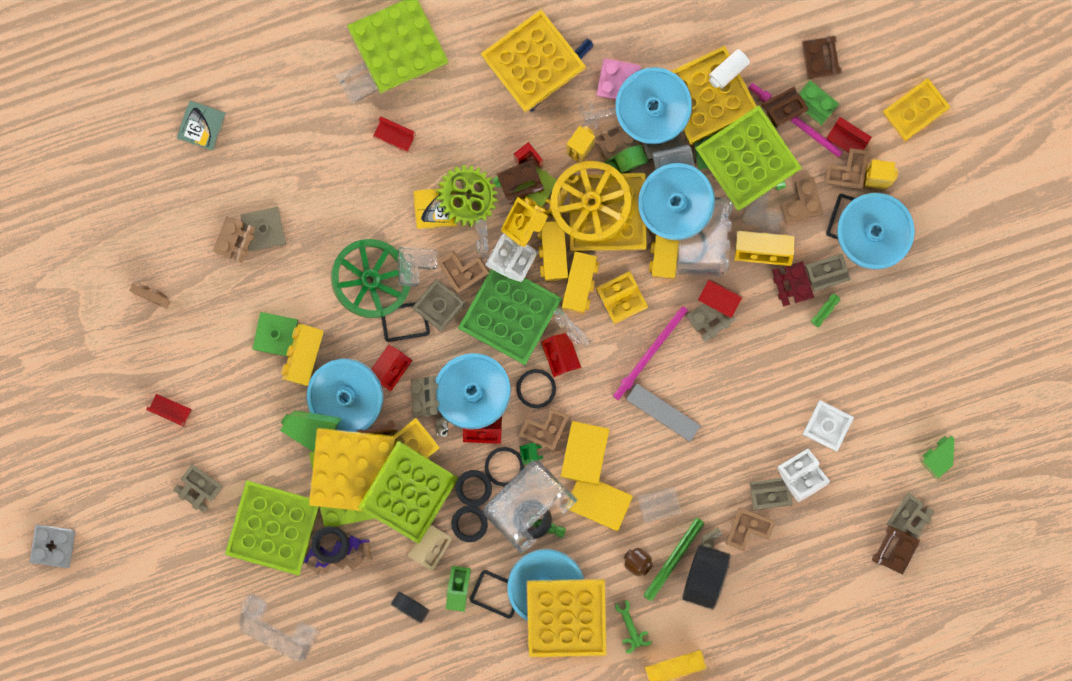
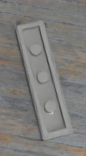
[626,384,701,442]

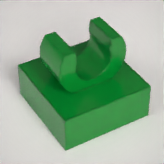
[519,443,544,465]

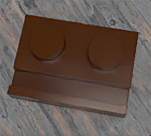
[761,86,809,128]

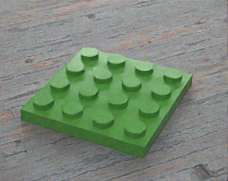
[458,269,562,365]

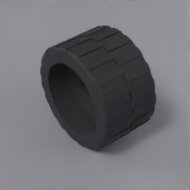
[682,545,731,610]

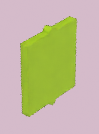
[515,166,557,207]

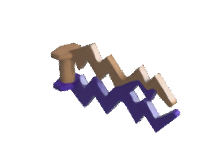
[304,535,373,574]

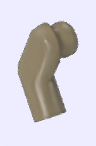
[436,416,448,438]
[701,527,722,548]

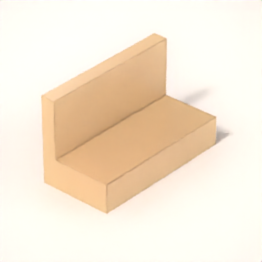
[408,525,452,571]

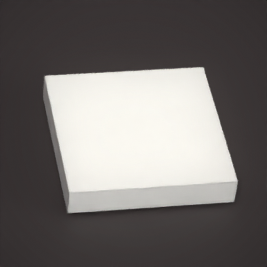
[802,400,854,452]

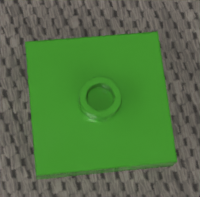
[252,312,298,357]

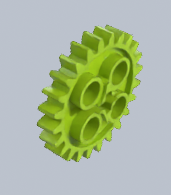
[436,165,498,227]

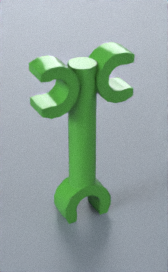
[615,600,652,653]

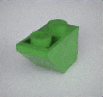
[603,145,648,174]
[921,436,954,479]

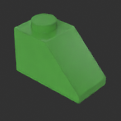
[445,566,471,612]

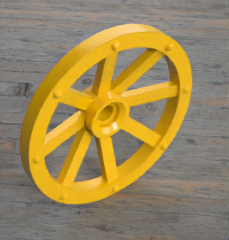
[551,161,632,242]

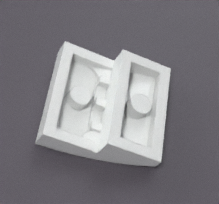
[485,234,538,282]
[778,449,830,503]

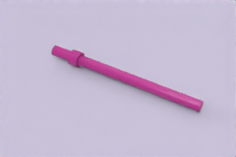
[748,82,842,158]
[613,306,688,401]

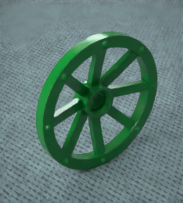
[331,239,411,318]

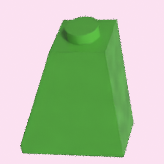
[280,410,342,452]

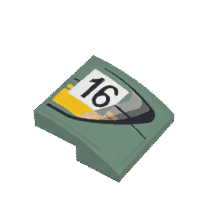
[177,100,226,151]

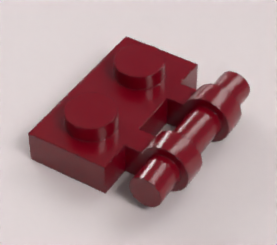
[772,261,814,307]

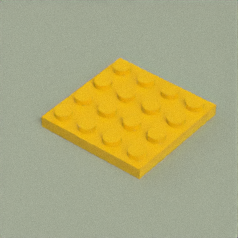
[480,10,586,113]
[671,46,757,145]
[569,173,647,252]
[309,428,395,511]
[527,579,606,657]

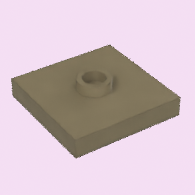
[241,207,286,252]
[412,279,466,333]

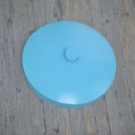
[615,67,692,144]
[638,163,715,240]
[837,193,915,270]
[436,353,511,429]
[307,358,383,432]
[507,549,584,621]

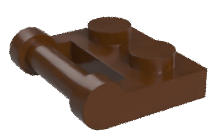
[802,36,842,79]
[496,159,545,205]
[356,420,397,436]
[871,526,920,575]

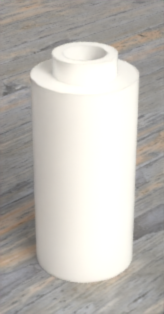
[709,49,750,89]

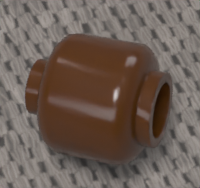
[624,548,653,576]

